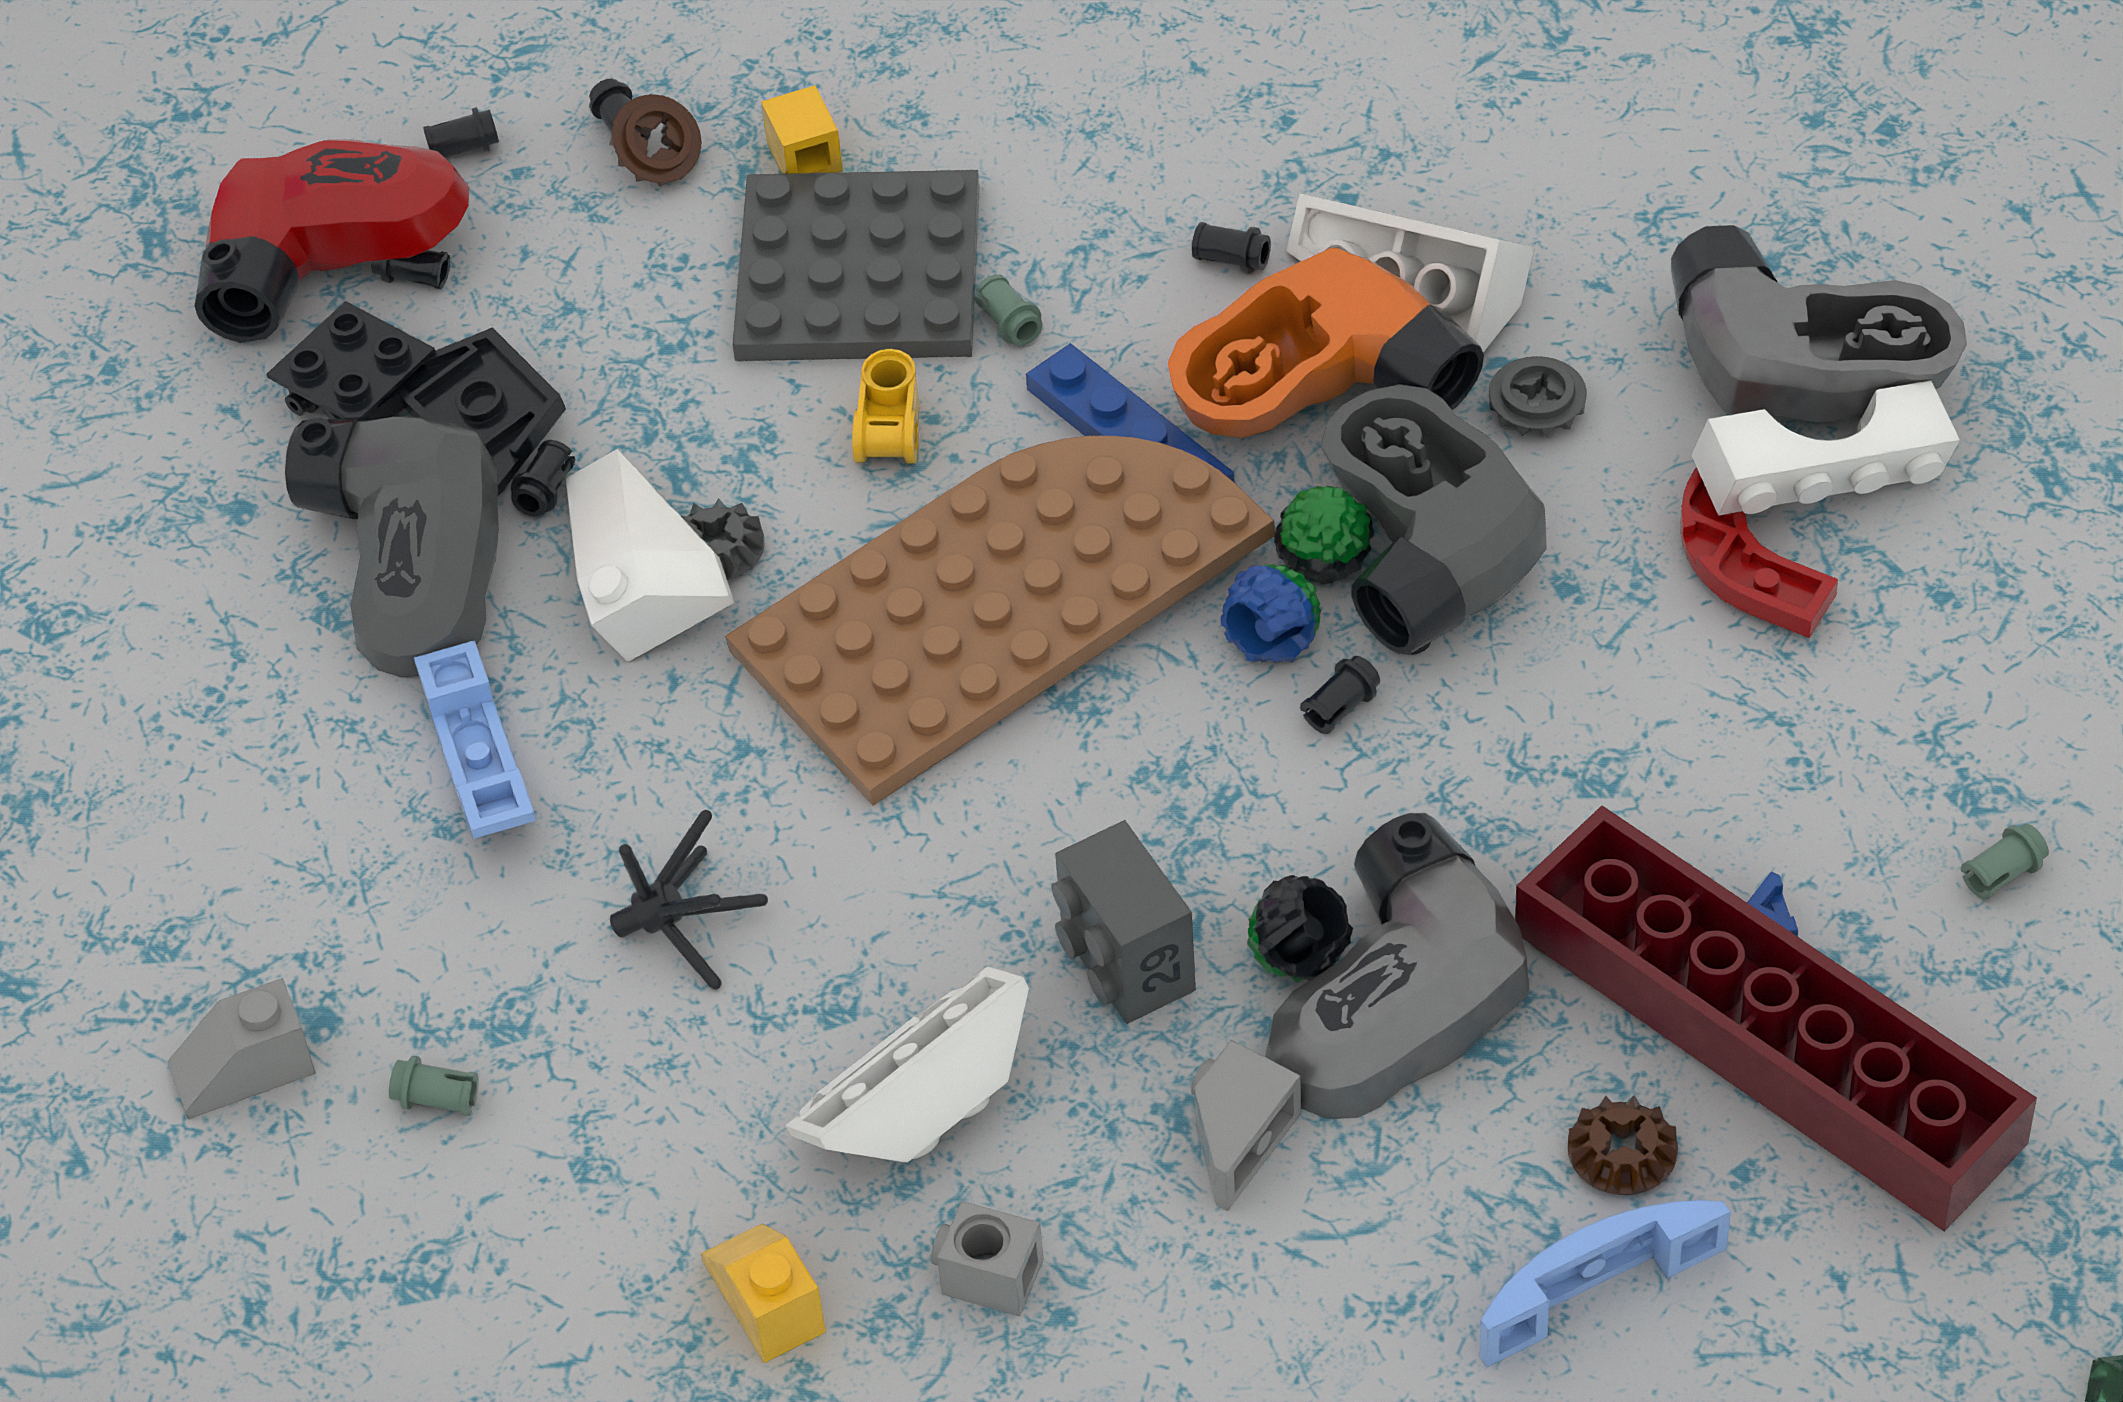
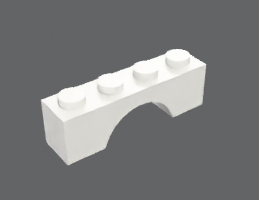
[1691,380,1960,516]

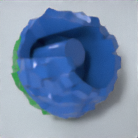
[1221,564,1322,663]

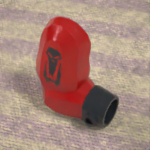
[194,139,469,343]

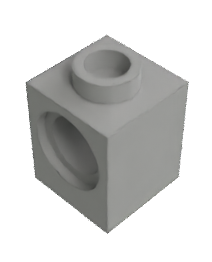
[931,1201,1044,1316]

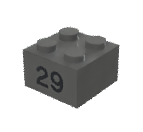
[1051,820,1196,1024]

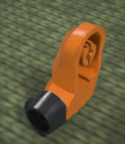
[1168,248,1484,438]

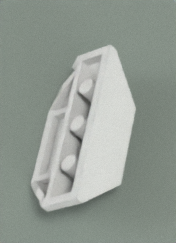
[785,966,1029,1163]

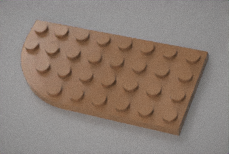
[725,436,1275,806]

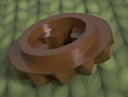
[609,94,702,187]
[1568,1095,1678,1195]

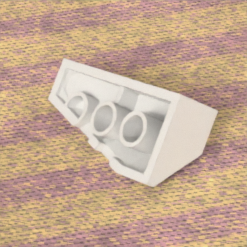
[1286,193,1535,352]
[566,449,735,662]

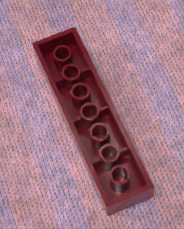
[1515,805,2037,1232]

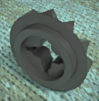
[1489,356,1587,438]
[681,498,765,581]

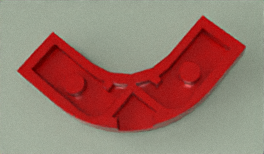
[1680,467,1838,638]

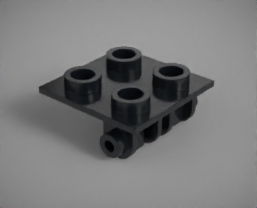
[266,301,436,418]

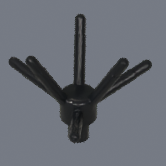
[610,810,768,990]

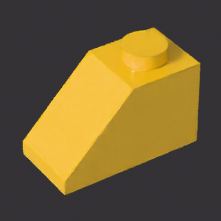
[701,1223,826,1363]

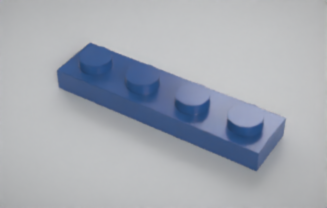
[1026,343,1235,483]

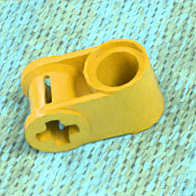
[852,349,920,464]

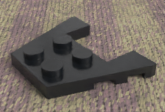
[322,327,566,496]

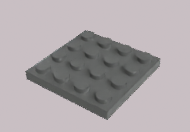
[732,170,980,361]

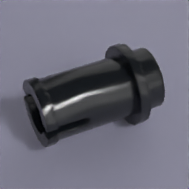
[589,78,651,140]
[423,107,499,158]
[1192,222,1271,274]
[371,250,450,290]
[511,440,576,517]
[1300,656,1380,734]

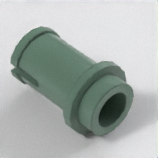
[974,274,1043,346]
[1961,824,2049,900]
[389,1056,479,1116]

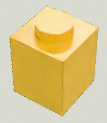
[761,85,843,174]

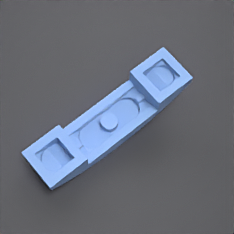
[414,640,536,839]
[1479,1200,1731,1367]

